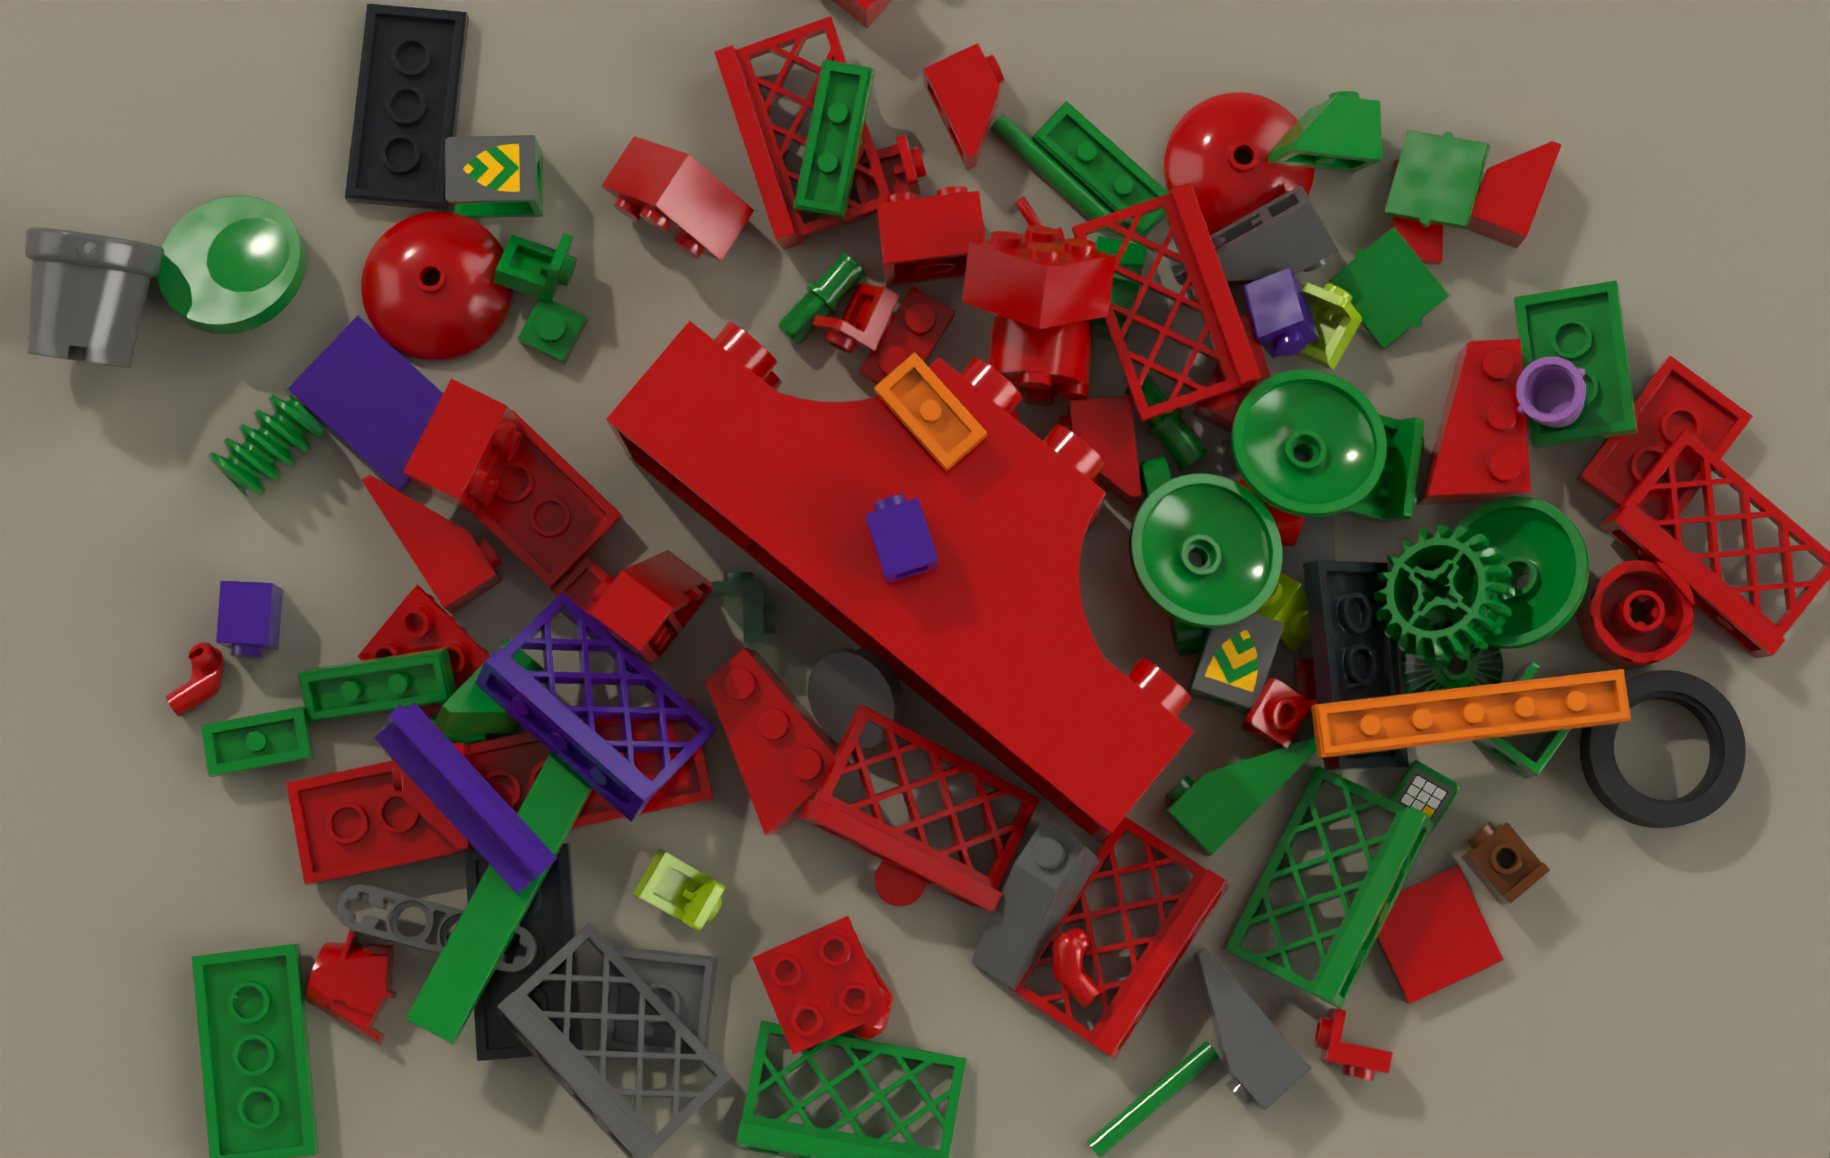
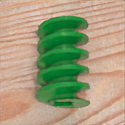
[208,388,325,496]

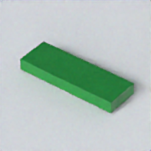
[793,60,875,220]
[1032,101,1169,238]
[297,648,457,723]

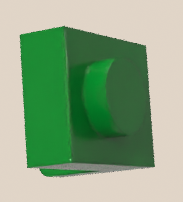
[493,233,577,303]

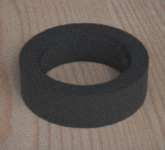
[1580,670,1746,828]

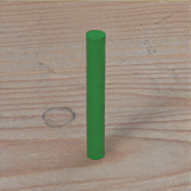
[990,114,1112,220]
[1086,1041,1220,1158]

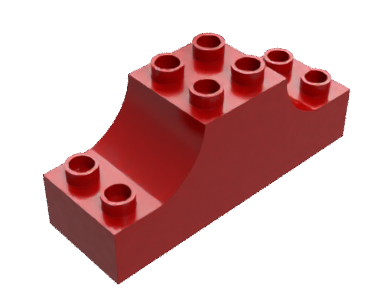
[606,320,1194,843]

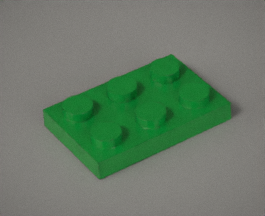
[1514,280,1638,449]

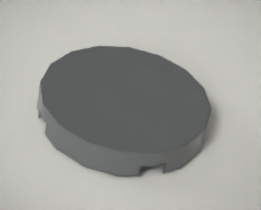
[808,646,904,749]

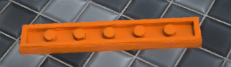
[1311,669,1631,759]

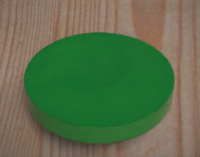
[157,195,307,334]

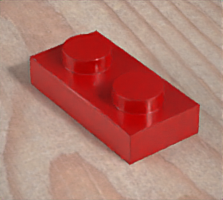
[859,286,955,385]

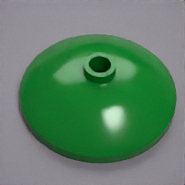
[1231,369,1387,517]
[1129,473,1283,628]
[1436,496,1589,649]

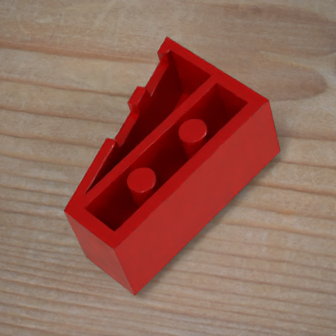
[1418,339,1531,505]
[589,550,716,667]
[705,648,851,835]

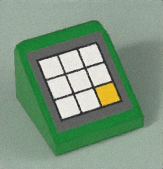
[1390,760,1461,833]

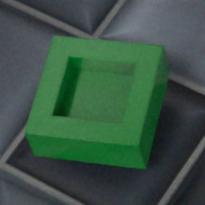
[518,299,588,365]

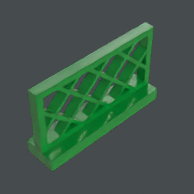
[1224,766,1434,1009]
[736,1020,966,1158]

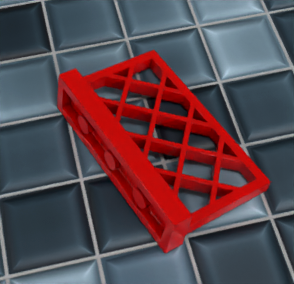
[714,16,891,250]
[1072,182,1261,422]
[1600,430,1830,658]
[799,705,1040,912]
[1008,816,1228,1060]

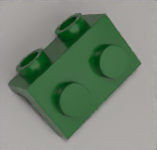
[1341,415,1425,523]

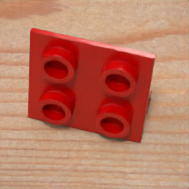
[357,585,490,720]
[752,916,890,1055]

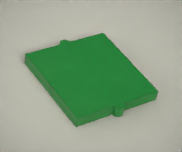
[1384,130,1490,230]
[1328,227,1451,349]

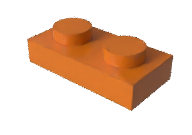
[874,352,987,472]

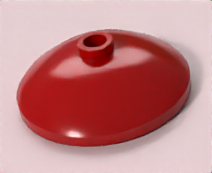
[1163,92,1315,235]
[361,211,513,361]

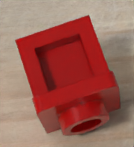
[854,135,927,204]
[812,284,900,353]
[1241,678,1313,748]
[1314,1008,1393,1081]

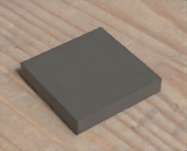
[606,946,718,1054]

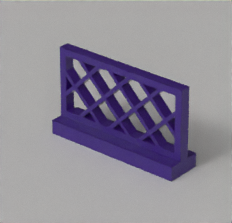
[475,592,717,822]
[374,702,557,895]

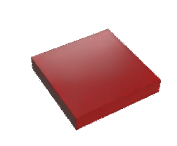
[1377,865,1504,1004]

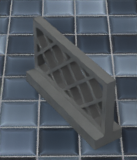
[494,923,732,1158]

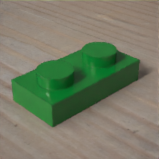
[200,706,315,777]

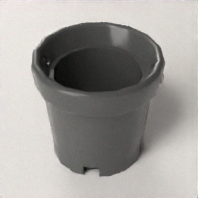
[25,227,164,368]

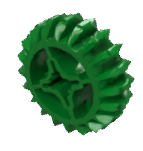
[1373,524,1516,665]

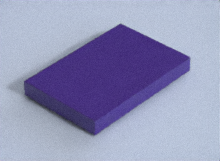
[288,315,443,493]

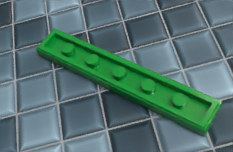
[405,752,593,1045]

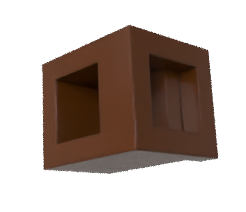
[1461,821,1550,905]

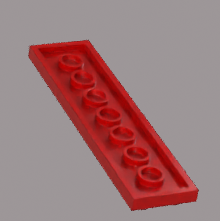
[286,697,714,885]

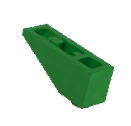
[1164,737,1317,857]

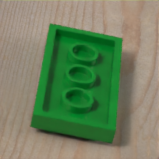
[191,944,319,1158]

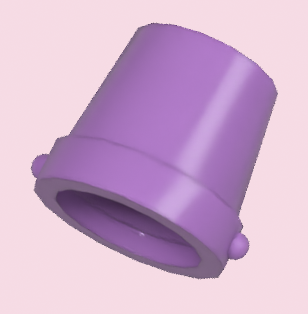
[1516,357,1586,428]

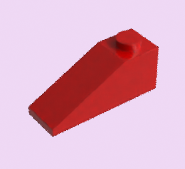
[361,474,503,614]

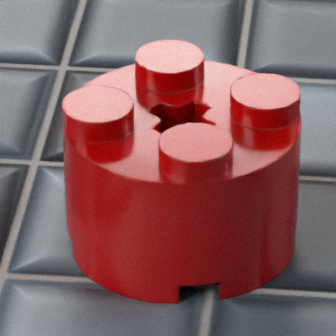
[988,315,1093,405]
[1576,560,1695,669]

